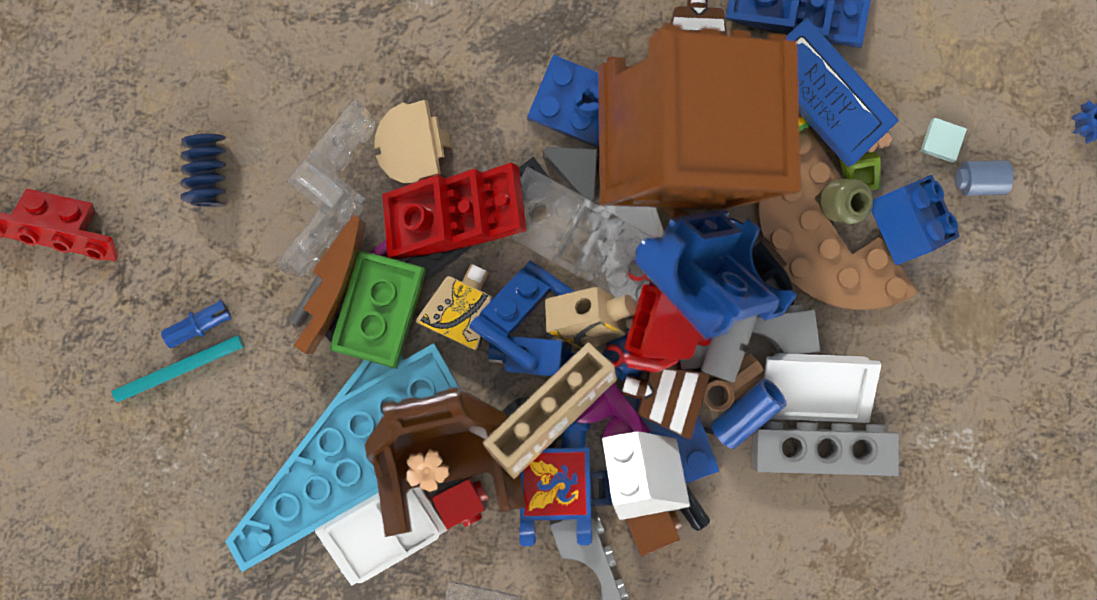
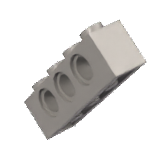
[751,421,899,476]

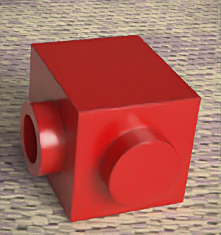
[432,476,489,530]

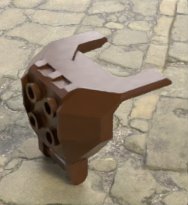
[365,387,526,537]

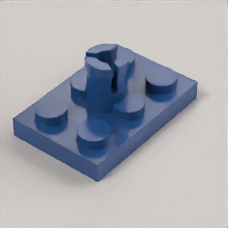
[527,54,599,149]

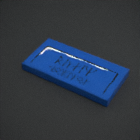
[786,18,899,167]

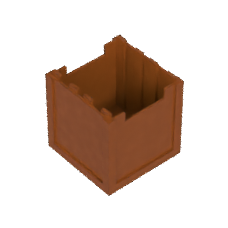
[598,23,801,210]

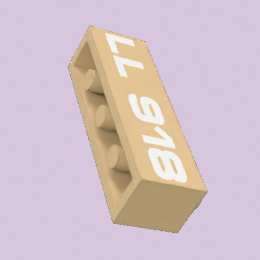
[483,342,617,479]

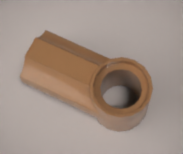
[701,353,765,411]

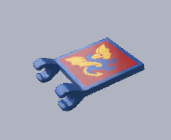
[520,447,592,546]

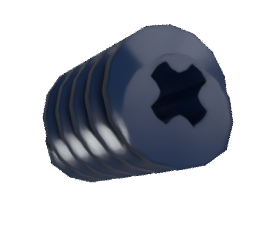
[180,133,226,207]

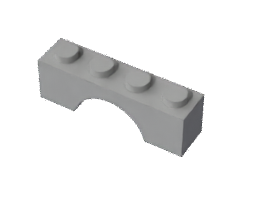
[677,304,820,370]
[550,512,629,600]

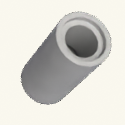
[701,315,758,383]

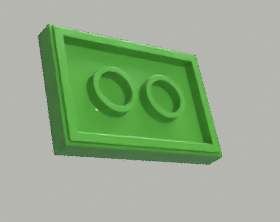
[329,250,427,369]

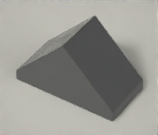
[543,147,597,207]

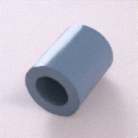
[955,160,1013,196]

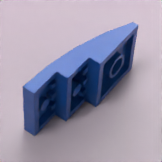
[726,0,871,48]

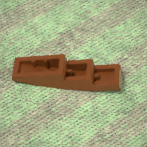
[293,215,366,355]

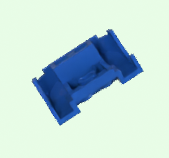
[635,210,798,340]

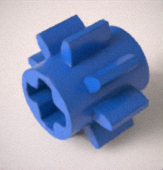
[1071,101,1097,144]

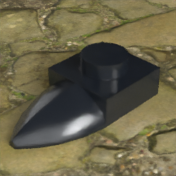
[752,237,794,306]

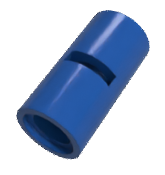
[711,378,787,449]

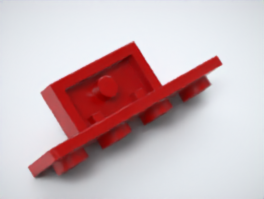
[0,188,119,262]

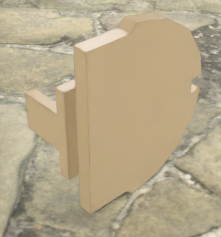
[374,100,452,184]

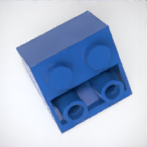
[871,175,960,265]

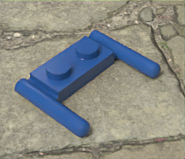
[469,260,576,371]

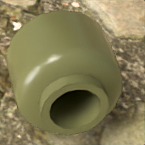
[820,178,873,224]

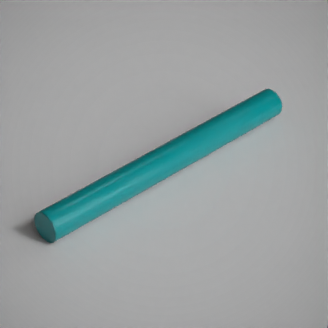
[112,335,245,402]

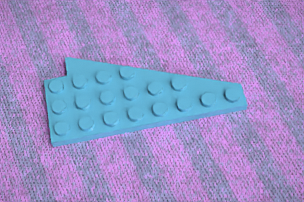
[225,343,462,572]

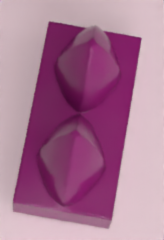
[577,383,651,438]

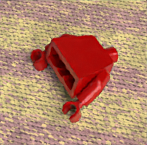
[605,261,712,373]

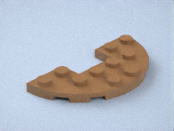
[758,127,919,310]

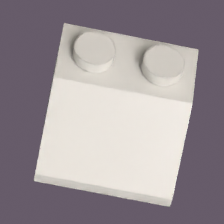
[602,431,690,520]

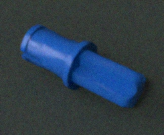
[161,299,232,348]

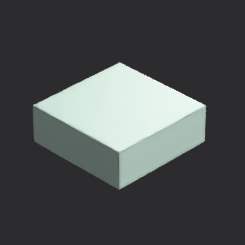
[920,118,967,163]

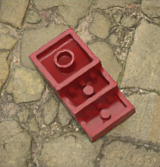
[382,162,527,259]

